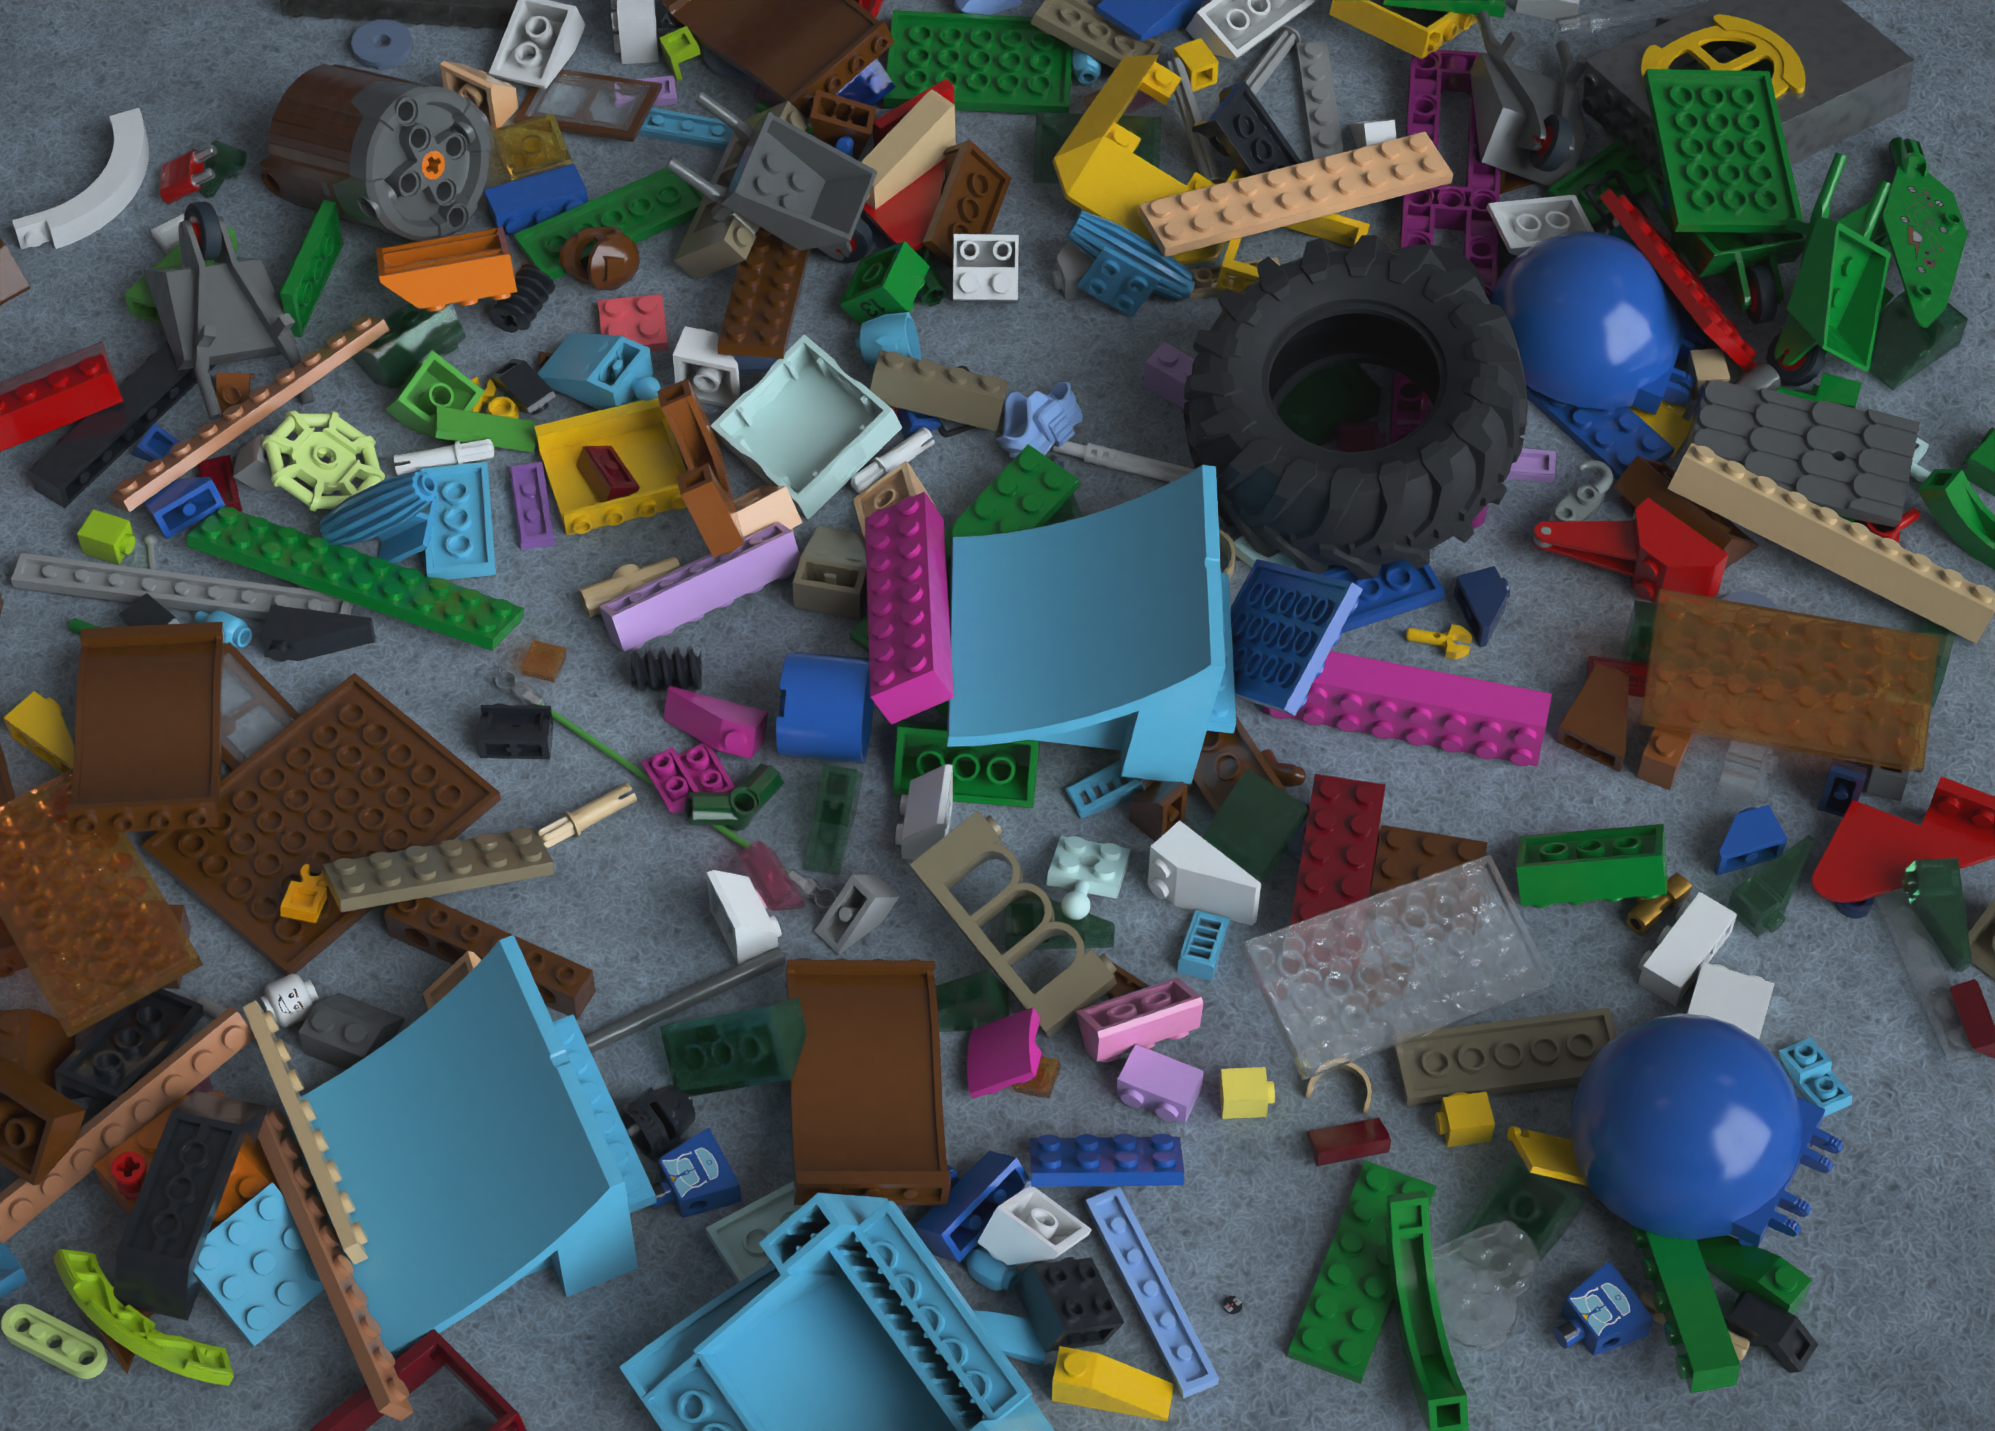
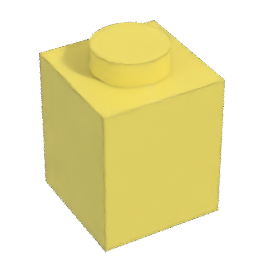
[1219,1067,1275,1119]

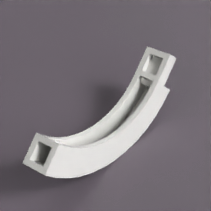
[12,108,149,249]

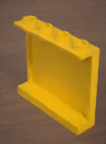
[534,397,687,536]

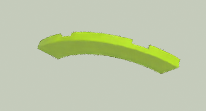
[53,1249,234,1386]

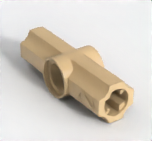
[578,556,681,618]

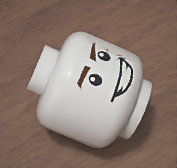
[260,973,319,1028]

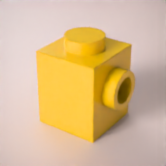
[1173,38,1219,92]
[1435,1092,1495,1147]

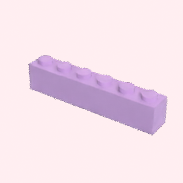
[599,522,801,652]

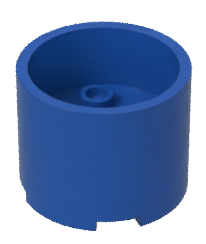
[776,652,874,764]

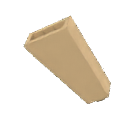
[861,89,956,210]

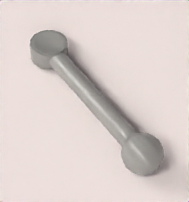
[144,533,157,570]

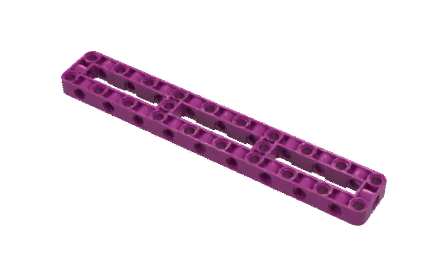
[1389,50,1500,529]

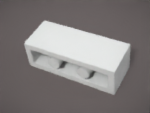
[1638,892,1737,1006]

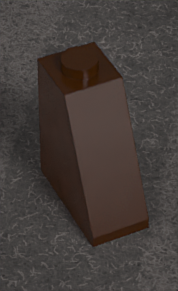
[809,89,877,160]
[1557,663,1629,772]

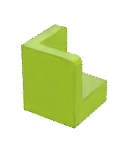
[659,26,701,81]

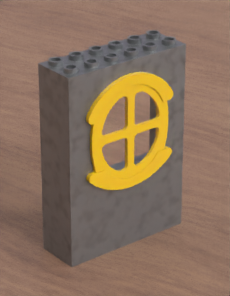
[1582,0,1915,183]

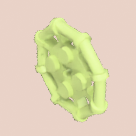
[262,411,385,512]

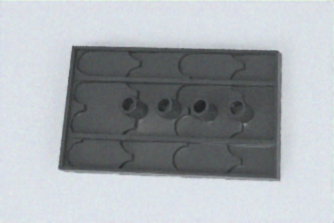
[1684,380,1920,527]

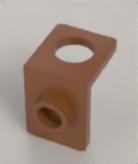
[216,373,255,417]

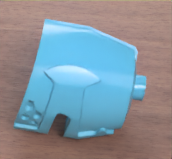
[855,312,921,369]

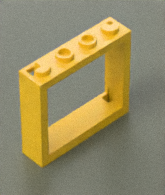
[1329,0,1478,59]
[1216,214,1370,293]

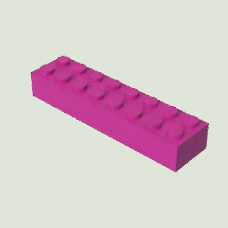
[865,491,954,725]
[1262,651,1552,766]

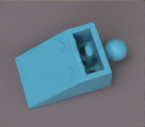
[537,333,661,410]

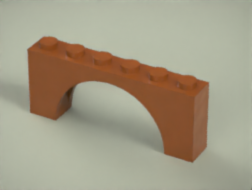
[657,378,745,558]

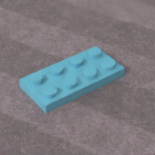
[421,462,496,580]

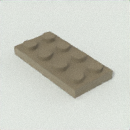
[1031,0,1163,69]

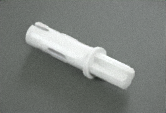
[850,427,935,493]
[394,439,494,475]

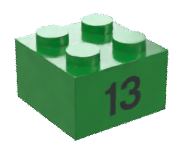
[839,241,930,326]

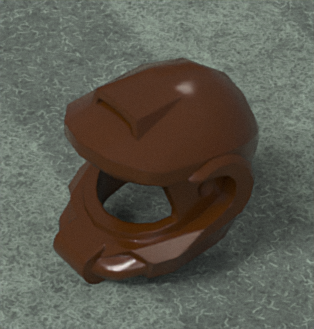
[559,226,640,290]

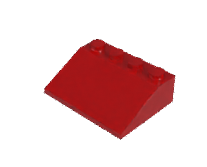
[0,341,124,452]

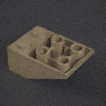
[793,526,867,619]

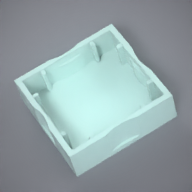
[710,334,902,519]

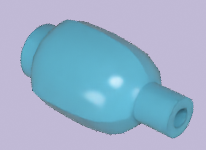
[1072,49,1101,85]
[195,610,252,648]
[962,1247,1022,1292]

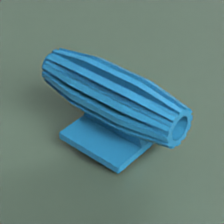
[1066,210,1195,317]
[319,470,439,564]

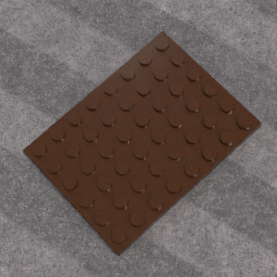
[142,672,501,976]

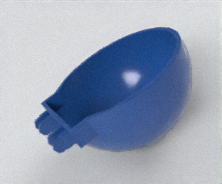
[1488,231,1709,415]
[1570,1013,1844,1247]

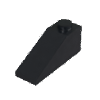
[260,605,376,662]

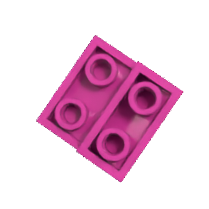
[641,742,736,813]
[967,1007,1042,1099]

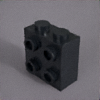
[1014,1257,1124,1352]

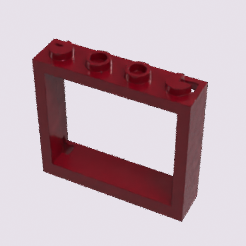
[309,1329,527,1431]

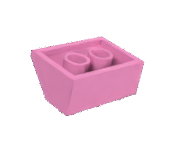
[1076,977,1203,1062]

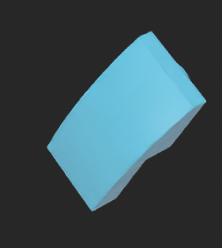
[1779,1037,1852,1117]
[973,1310,1046,1366]

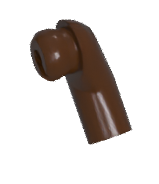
[1261,749,1306,787]

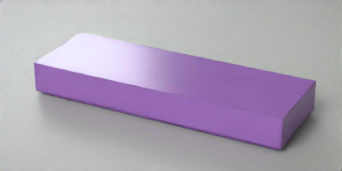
[509,462,555,550]

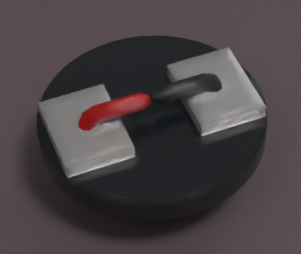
[1223,1296,1242,1314]

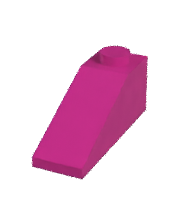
[663,686,769,759]

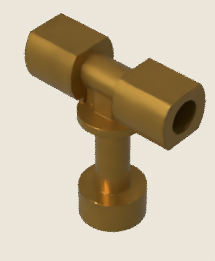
[1626,873,1692,936]

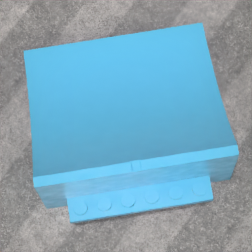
[947,465,1236,784]
[281,935,657,1358]
[619,1193,1055,1431]

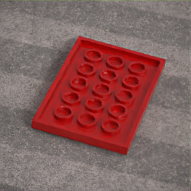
[1600,188,1757,373]

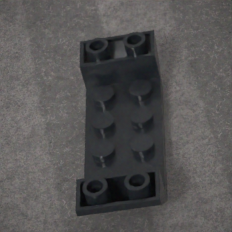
[114,1091,268,1321]

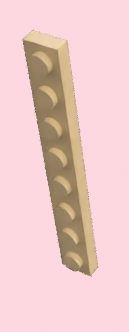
[243,1000,369,1265]

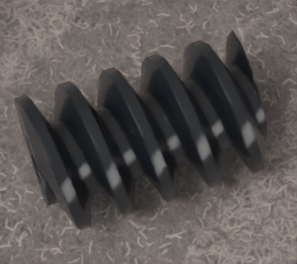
[490,264,555,333]
[631,646,702,691]

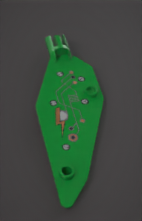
[1881,137,1968,328]

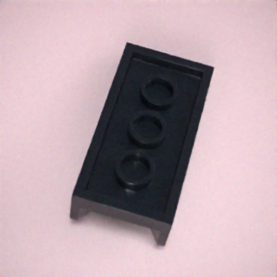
[1192,81,1302,177]
[55,980,204,1104]

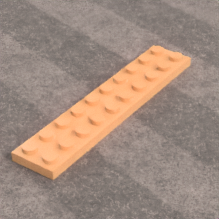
[1138,132,1453,257]

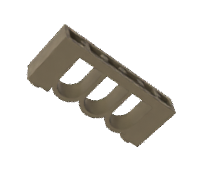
[673,100,809,280]
[909,810,1117,1038]

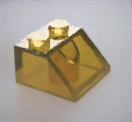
[493,113,572,181]

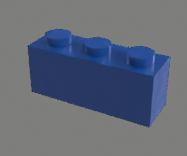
[484,163,588,235]
[914,1150,1031,1263]

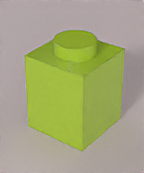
[77,509,136,565]

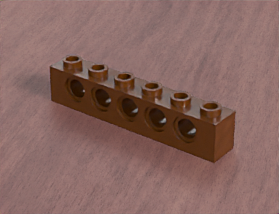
[384,897,596,1020]

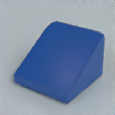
[895,408,941,440]
[131,423,180,462]

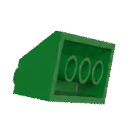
[893,720,1040,808]
[1516,824,1668,908]

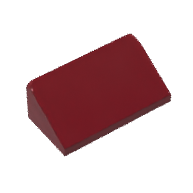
[576,446,640,503]
[1950,979,1995,1058]
[1307,1118,1391,1166]

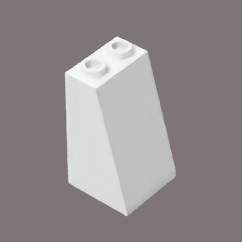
[1687,962,1775,1040]

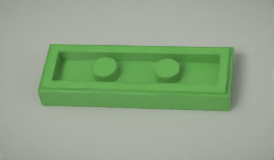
[435,406,536,452]

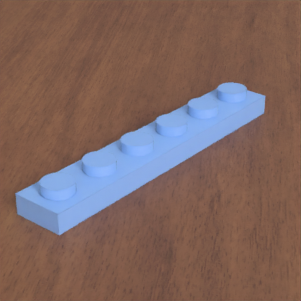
[1085,1186,1219,1398]

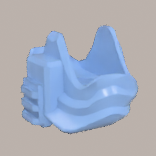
[995,382,1083,459]

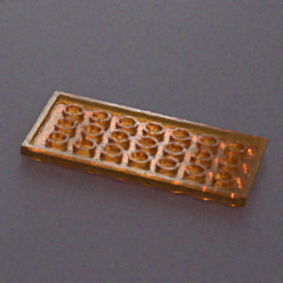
[1640,589,1939,773]
[0,769,203,1038]

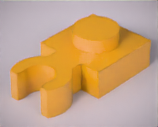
[280,864,327,923]

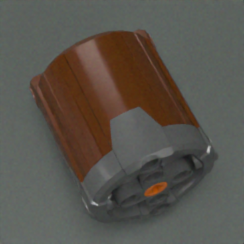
[260,64,492,241]

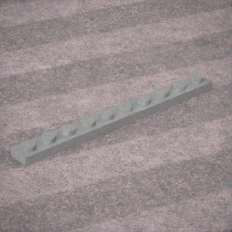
[11,553,353,620]

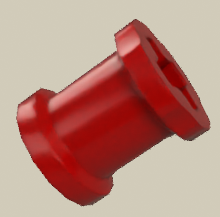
[111,1151,147,1200]

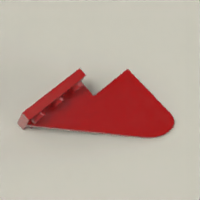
[862,79,954,251]
[1811,776,1995,903]

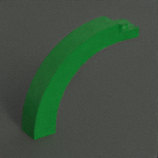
[1917,469,1995,570]
[1385,1191,1469,1431]

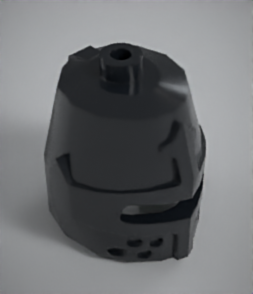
[620,1084,696,1158]

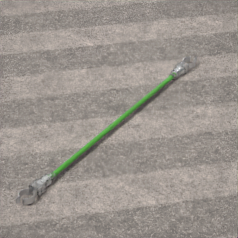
[492,669,837,912]

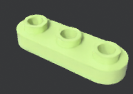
[1,1304,108,1379]

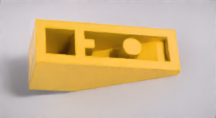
[4,691,74,781]
[1052,1346,1174,1421]

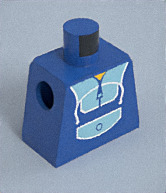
[651,1128,741,1218]
[1553,1262,1654,1356]

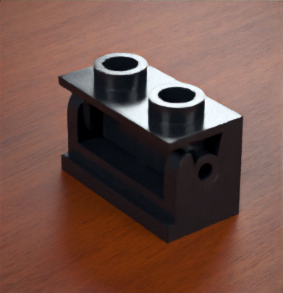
[477,703,554,759]

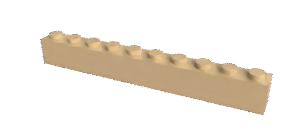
[1667,443,1995,644]

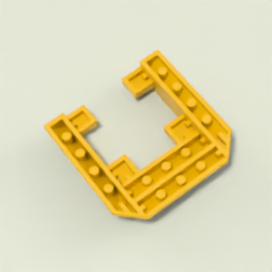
[1052,54,1245,264]

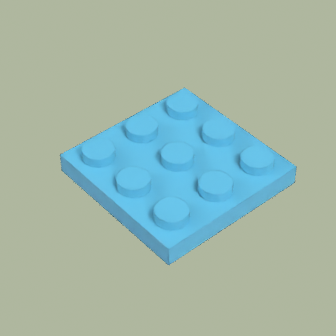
[193,1182,324,1348]

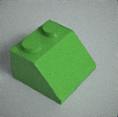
[385,350,485,442]

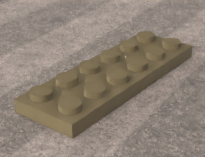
[323,828,554,912]
[1391,1008,1617,1106]

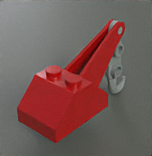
[1532,460,1729,606]

